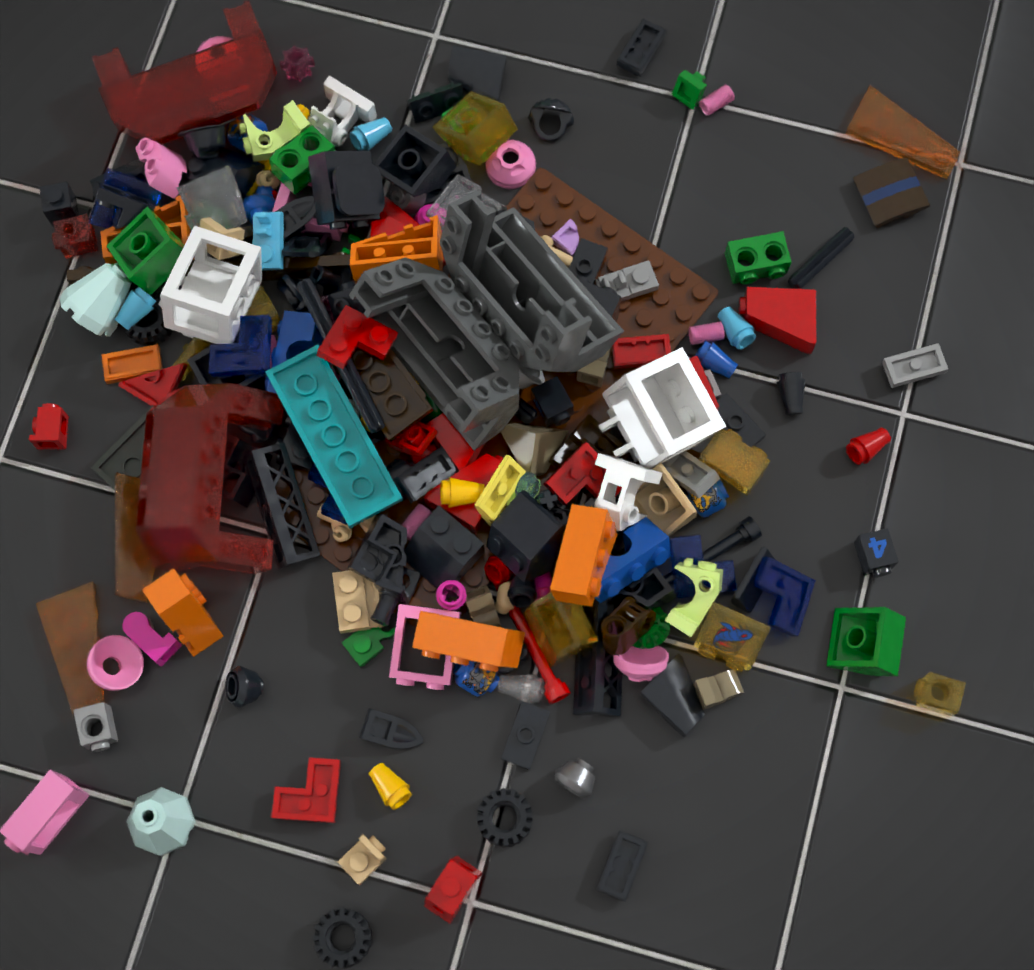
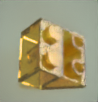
[699,429,770,496]
[523,592,598,668]

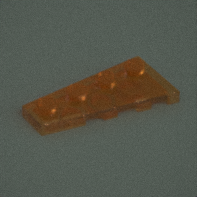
[846,85,960,179]
[115,472,175,603]
[36,581,104,715]

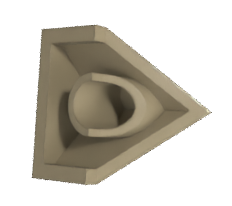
[501,423,569,477]

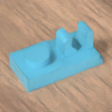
[252,211,284,271]

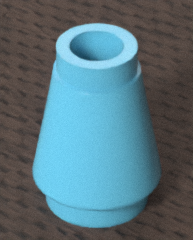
[349,117,392,151]
[115,286,156,330]
[717,306,756,350]

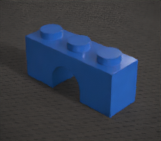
[265,311,323,403]
[595,517,671,603]

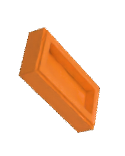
[101,344,163,384]

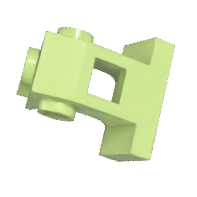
[239,100,310,162]
[665,558,723,637]

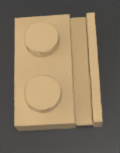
[332,570,384,634]

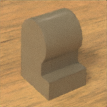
[577,348,611,387]
[464,585,501,627]
[693,669,744,710]

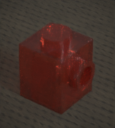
[51,214,99,259]

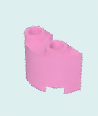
[135,137,187,199]

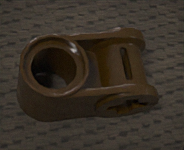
[601,597,656,655]

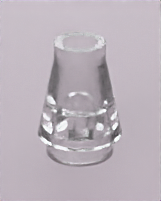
[498,674,544,705]

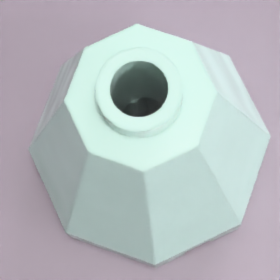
[60,263,131,337]
[126,787,196,856]

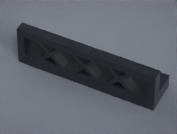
[243,442,320,569]
[573,595,625,717]

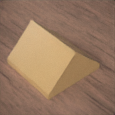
[634,463,697,536]

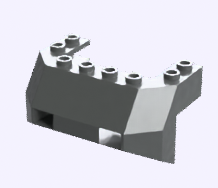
[439,190,624,372]
[349,257,519,451]

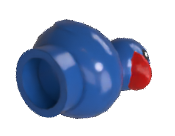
[241,186,278,224]

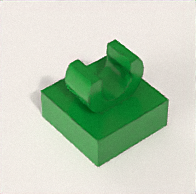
[671,70,707,110]

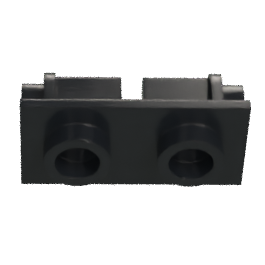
[407,82,465,124]

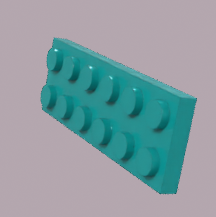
[265,345,403,528]

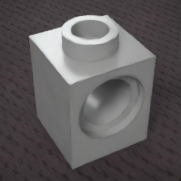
[74,702,118,752]

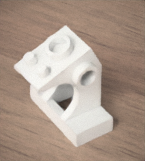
[308,76,377,146]
[594,453,662,531]

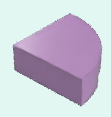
[551,219,579,257]

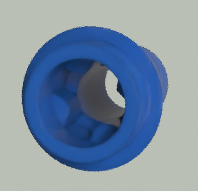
[695,340,738,379]

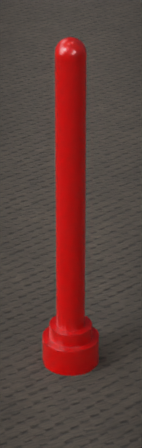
[492,582,571,705]

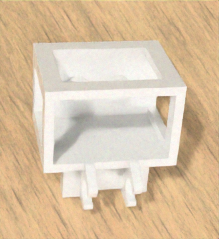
[159,226,262,349]
[599,347,726,469]

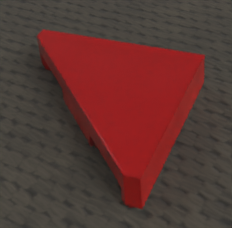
[118,363,188,412]

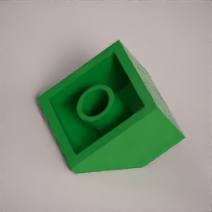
[106,206,184,295]
[826,607,906,676]

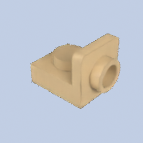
[200,217,245,260]
[337,834,387,885]

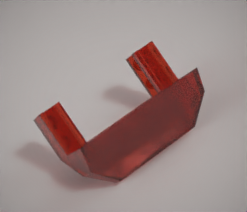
[92,0,277,145]
[136,383,283,574]

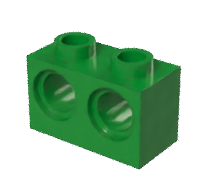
[269,125,335,195]
[725,231,791,285]

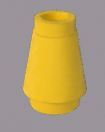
[440,477,485,507]
[369,763,412,810]

